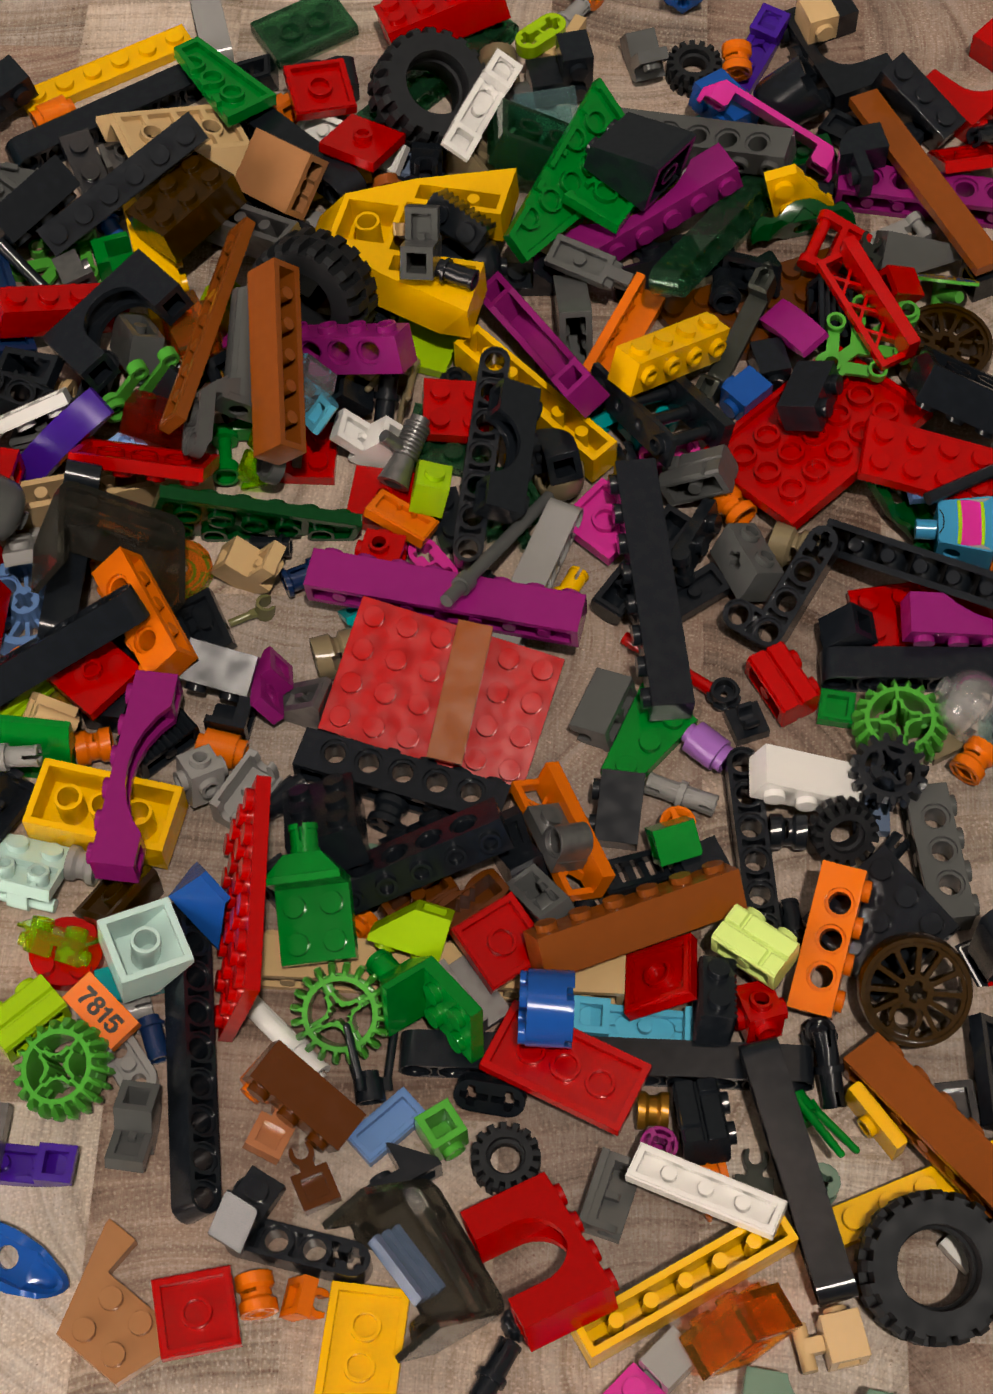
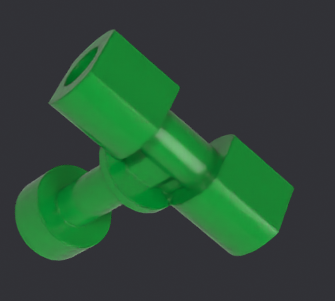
[209,419,253,486]

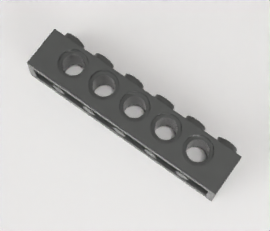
[621,107,797,176]

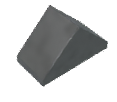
[282,676,332,730]

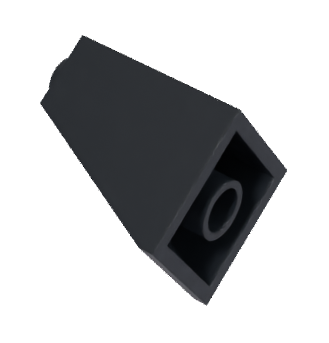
[583,112,696,212]

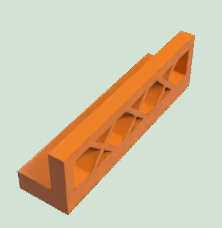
[583,272,666,373]
[511,761,616,902]

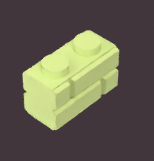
[711,904,800,990]

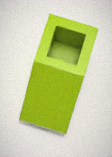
[367,899,456,962]

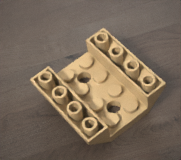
[95,104,249,200]

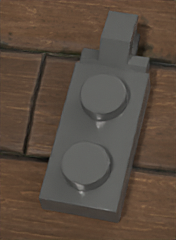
[544,233,634,291]

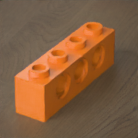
[91,546,198,676]
[787,860,873,1020]

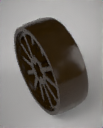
[894,303,993,387]
[856,932,973,1048]

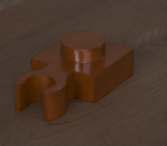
[288,1142,342,1216]

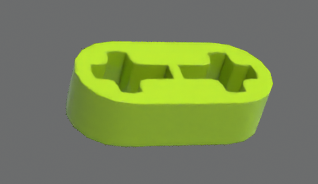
[515,13,566,59]

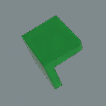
[90,231,133,281]
[644,816,703,867]

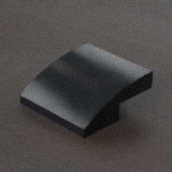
[167,587,238,649]

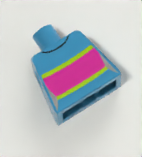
[914,496,993,570]

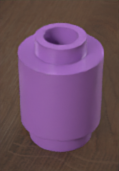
[681,722,734,773]

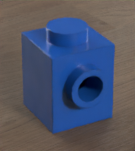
[719,365,773,421]

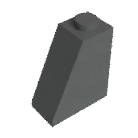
[553,275,593,364]

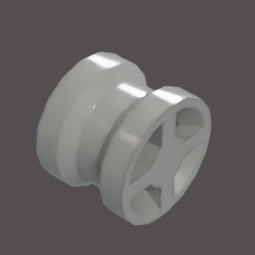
[63,844,99,886]

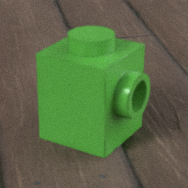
[414,1098,469,1161]

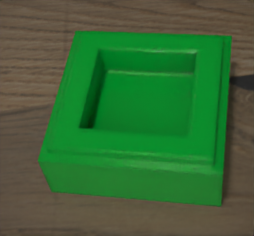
[816,688,857,729]

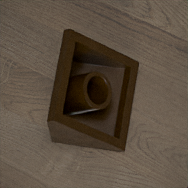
[73,865,164,929]

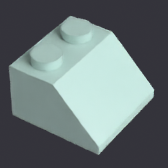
[97,897,194,1004]

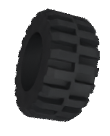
[367,27,486,153]
[247,227,378,325]
[853,1189,993,1347]

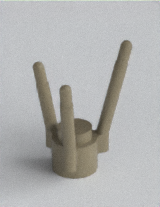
[365,357,421,425]

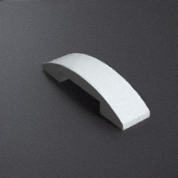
[440,48,523,163]

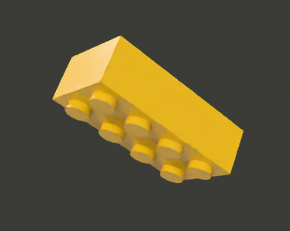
[22,757,189,870]

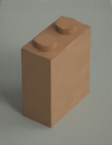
[235,127,329,221]

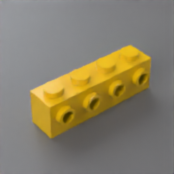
[607,311,730,397]

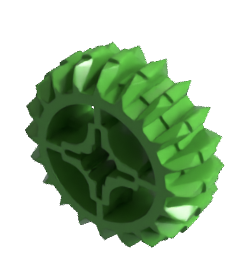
[851,679,948,765]
[290,961,388,1065]
[13,1017,116,1122]

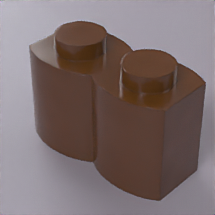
[438,868,510,942]

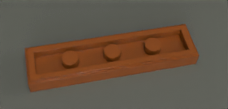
[426,619,494,766]

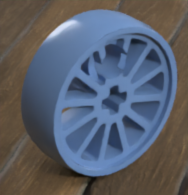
[0,558,80,656]

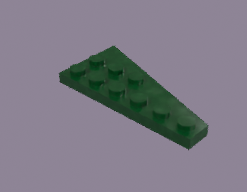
[141,484,363,542]

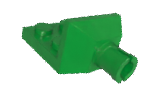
[266,822,359,968]
[365,949,484,1064]

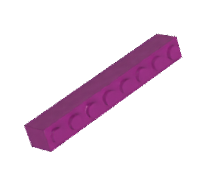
[303,547,587,648]

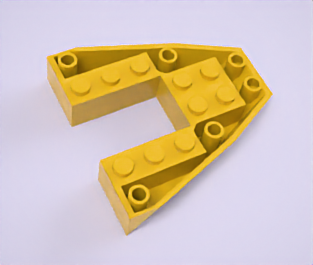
[315,168,519,338]

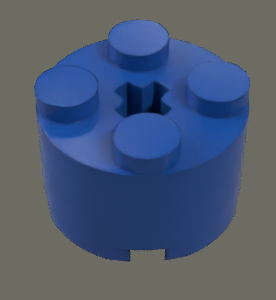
[517,968,575,1049]

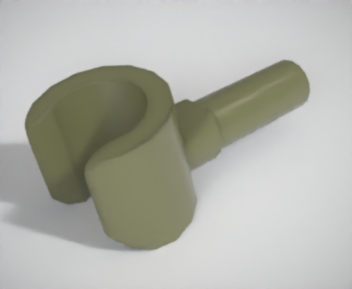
[228,594,276,628]

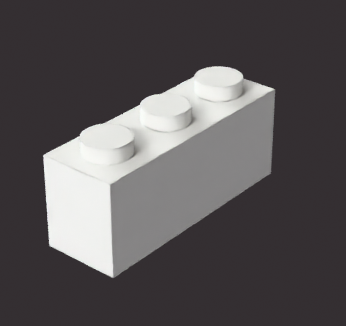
[749,743,863,812]

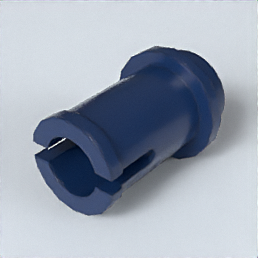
[136,1014,167,1065]

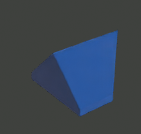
[168,862,231,950]

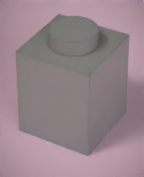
[638,1325,702,1394]

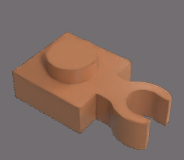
[242,1105,295,1166]

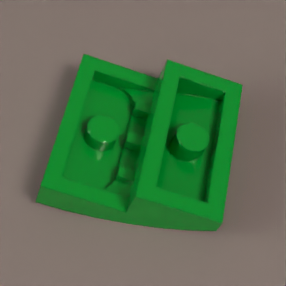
[0,714,76,778]

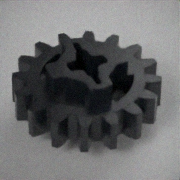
[848,732,929,812]

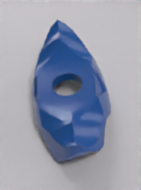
[0,1222,70,1299]

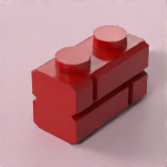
[745,641,821,727]

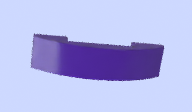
[737,3,791,94]
[21,387,115,481]
[0,1142,79,1187]

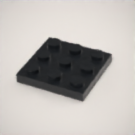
[802,844,961,1003]

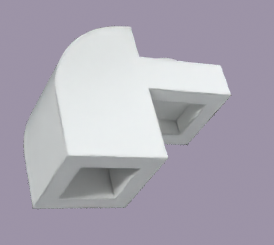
[329,408,403,468]

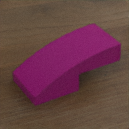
[759,298,829,358]
[250,646,294,725]

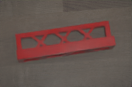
[815,235,921,372]

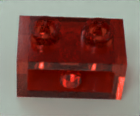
[119,389,184,450]

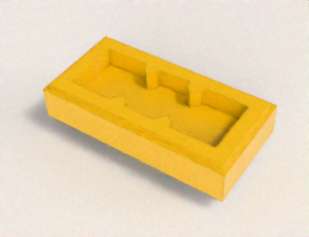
[845,1081,908,1161]

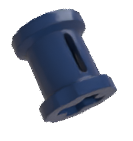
[279,557,311,598]

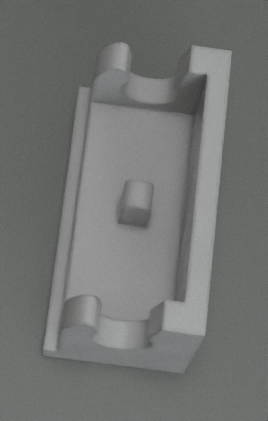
[209,748,283,829]

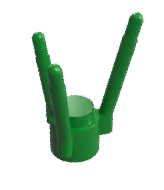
[795,1090,860,1158]

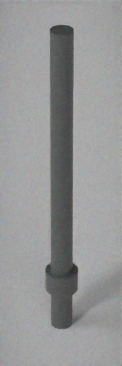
[440,491,555,607]

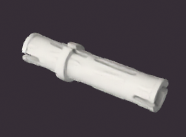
[247,996,331,1078]

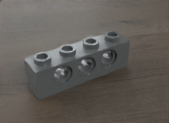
[899,782,980,931]

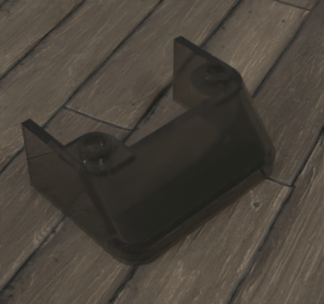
[31,481,185,614]
[322,1179,505,1363]

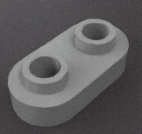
[106,1035,159,1087]

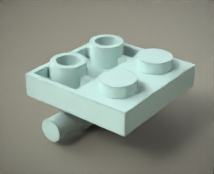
[0,833,70,913]

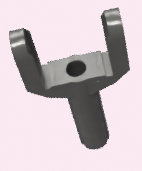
[182,286,286,485]

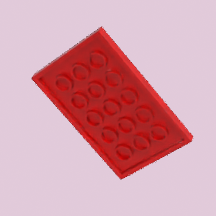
[703,346,933,530]
[318,596,565,785]
[214,775,272,1042]

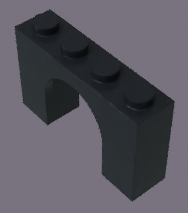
[780,0,892,113]
[42,248,194,393]

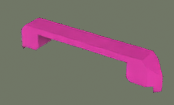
[696,80,836,183]

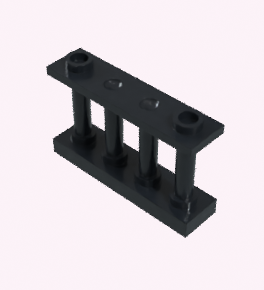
[591,362,735,468]

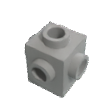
[173,744,228,808]

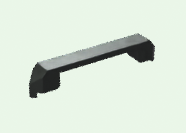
[695,260,777,404]

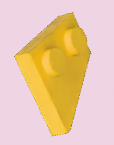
[764,164,834,217]

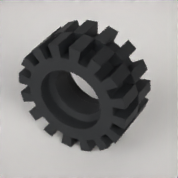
[666,40,722,98]
[808,795,880,867]
[471,1121,541,1195]

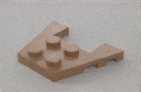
[56,1219,161,1388]

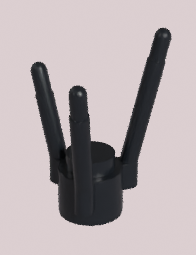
[343,1023,398,1106]

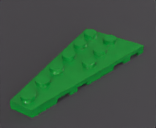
[503,78,625,264]

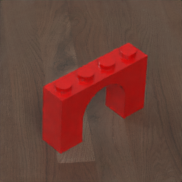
[926,18,993,145]
[460,1171,620,1352]

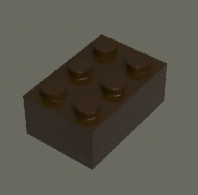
[125,151,247,263]

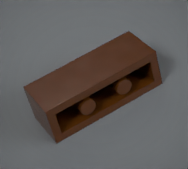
[242,1040,366,1153]

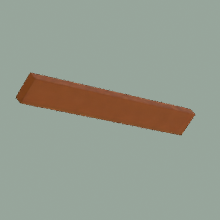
[848,88,993,276]
[159,216,256,435]

